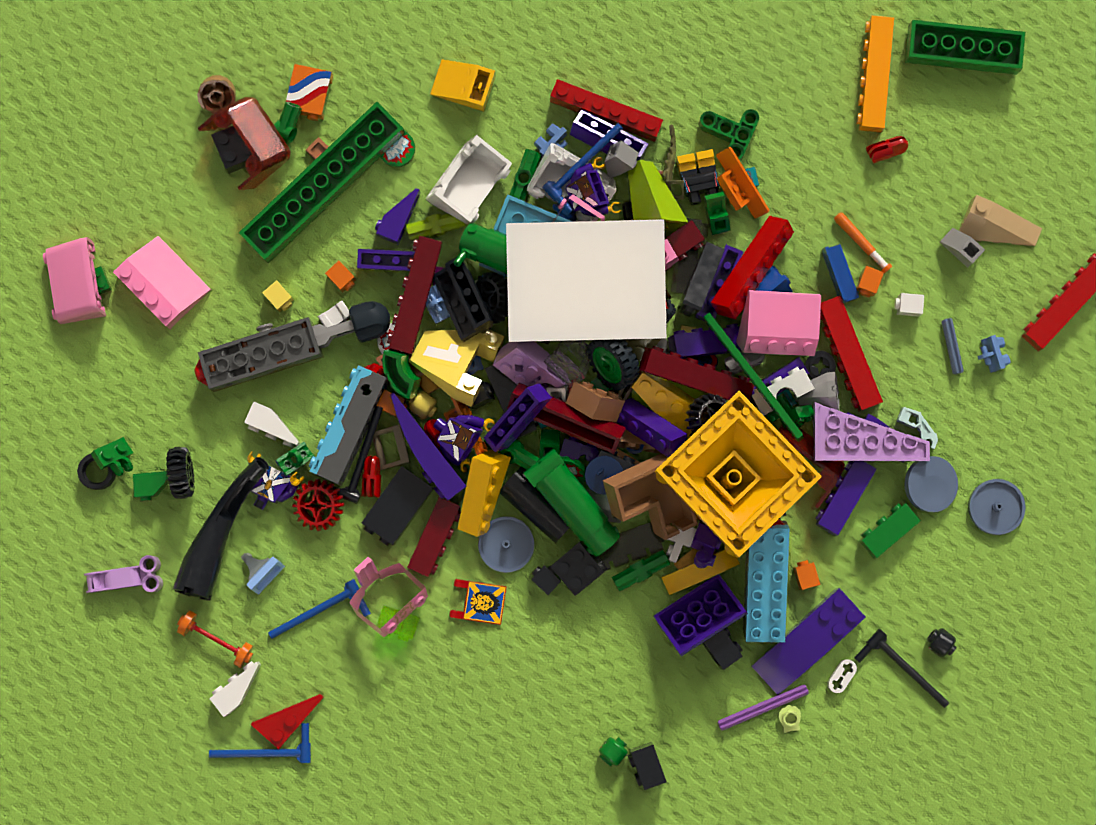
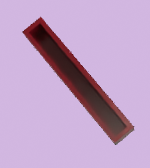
[387,236,443,354]
[639,346,754,401]
[507,383,626,454]

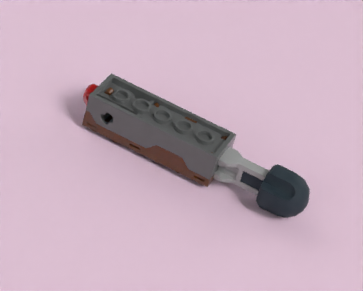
[194,301,391,392]

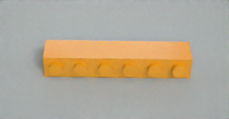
[856,15,894,133]

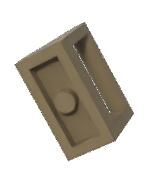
[373,425,410,470]

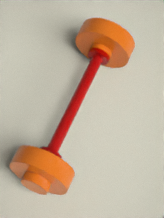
[177,610,253,668]

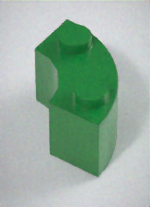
[382,349,421,399]

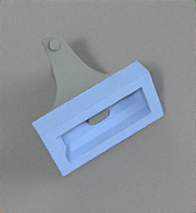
[241,553,285,595]

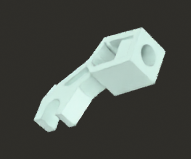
[897,407,938,449]

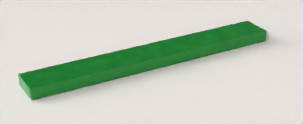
[704,312,804,442]

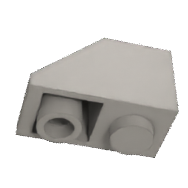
[605,141,639,179]
[940,228,985,268]

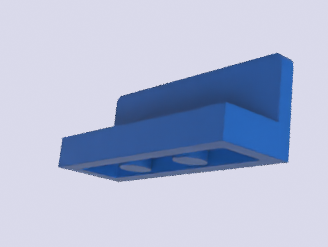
[822,244,859,303]

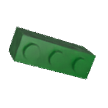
[859,503,921,558]

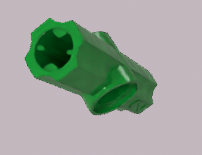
[267,102,302,161]
[510,149,541,201]
[484,440,540,470]
[612,550,670,592]

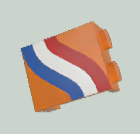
[286,64,333,121]

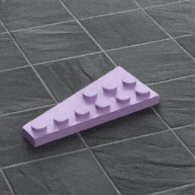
[813,402,930,461]

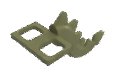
[663,125,684,200]

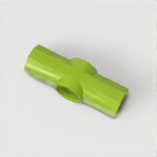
[406,214,465,241]

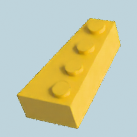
[632,371,694,439]
[458,450,511,537]

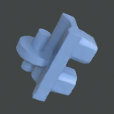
[534,124,568,158]
[426,285,450,324]
[977,335,1011,373]

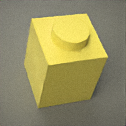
[262,280,294,312]

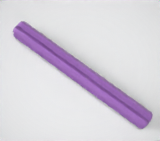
[718,685,809,730]

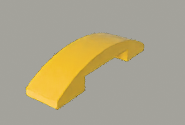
[661,549,740,595]

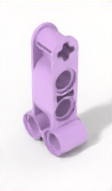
[84,555,163,593]

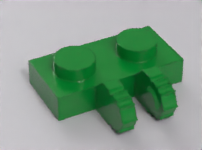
[91,437,134,477]

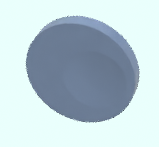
[905,456,958,512]
[968,479,1025,535]
[478,517,534,573]

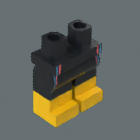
[676,149,720,205]

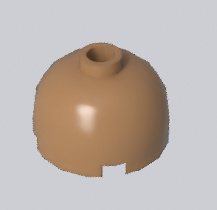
[197,75,236,115]

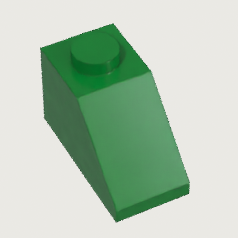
[539,429,561,459]
[133,471,168,501]

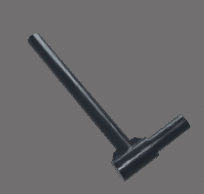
[327,405,383,504]
[854,629,949,708]

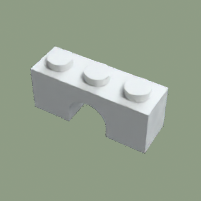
[752,367,815,416]

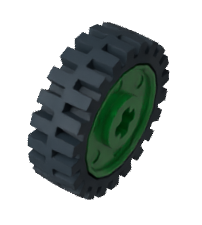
[587,339,640,391]

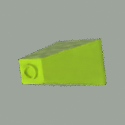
[628,160,688,238]

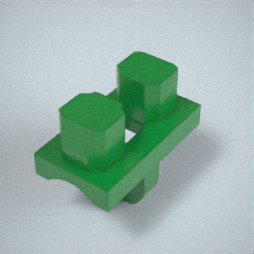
[275,442,315,477]

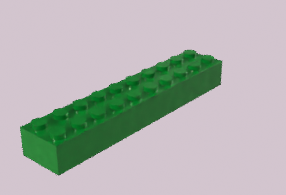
[239,102,405,263]

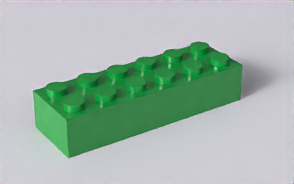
[905,20,1026,75]

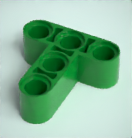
[699,109,759,161]

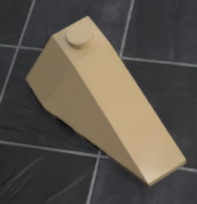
[959,195,1042,246]

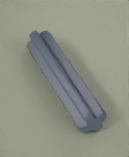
[942,318,964,374]

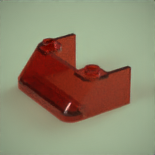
[198,97,291,190]
[778,425,845,510]

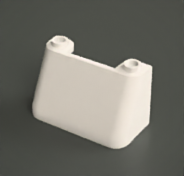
[426,135,512,224]
[527,143,617,222]

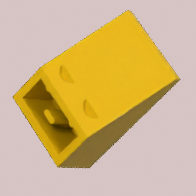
[430,59,495,112]

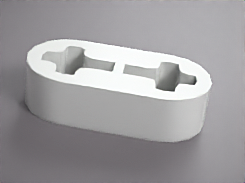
[827,659,857,693]

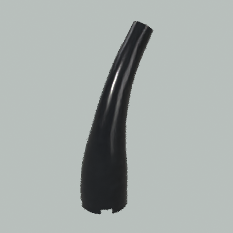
[173,457,269,601]

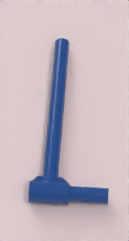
[542,123,623,214]
[268,579,371,639]
[209,723,311,763]

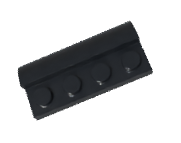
[433,257,493,342]
[500,467,569,544]

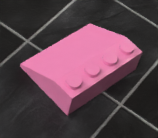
[113,236,211,329]
[736,290,821,356]

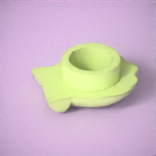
[779,705,801,733]

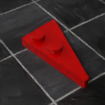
[250,694,324,749]

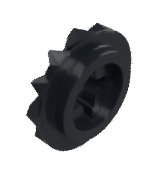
[805,351,836,379]

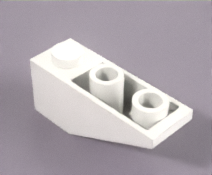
[244,402,301,448]
[210,661,261,717]

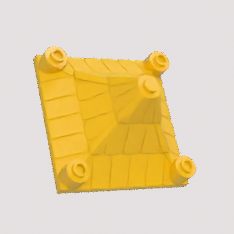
[654,391,822,558]

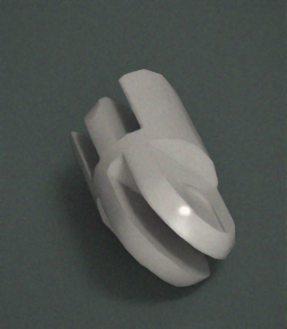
[725,351,765,375]

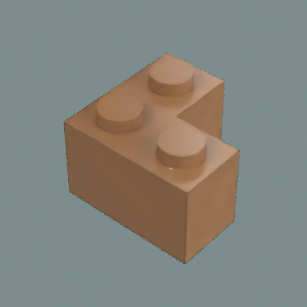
[566,381,625,422]

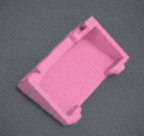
[43,237,106,324]

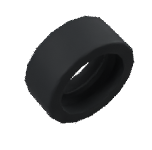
[77,454,116,490]

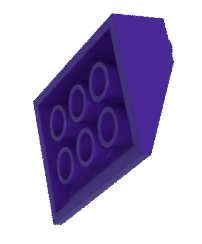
[654,574,748,656]

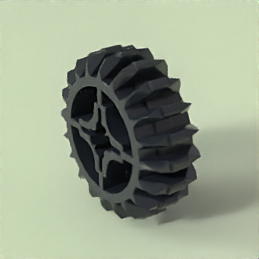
[474,272,508,324]
[684,394,726,436]
[166,447,195,499]

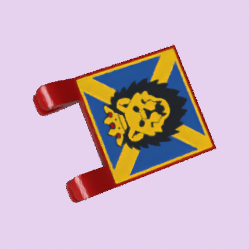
[449,579,507,625]

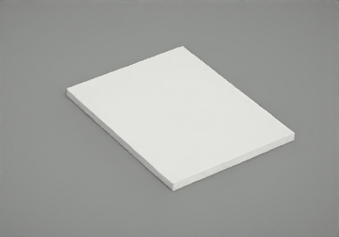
[506,220,667,342]

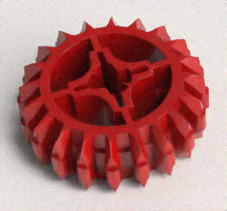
[292,479,344,531]

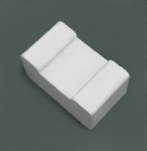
[318,301,350,327]

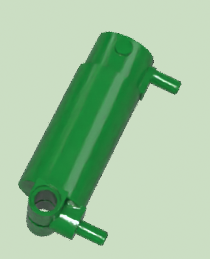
[454,223,507,274]
[523,448,621,556]

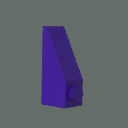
[375,188,421,245]

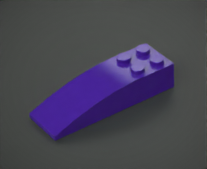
[390,393,466,500]
[751,588,866,695]

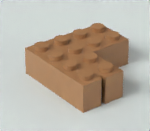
[603,453,698,540]

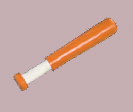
[834,212,892,274]

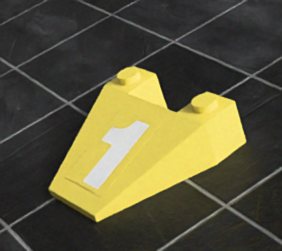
[409,330,505,407]

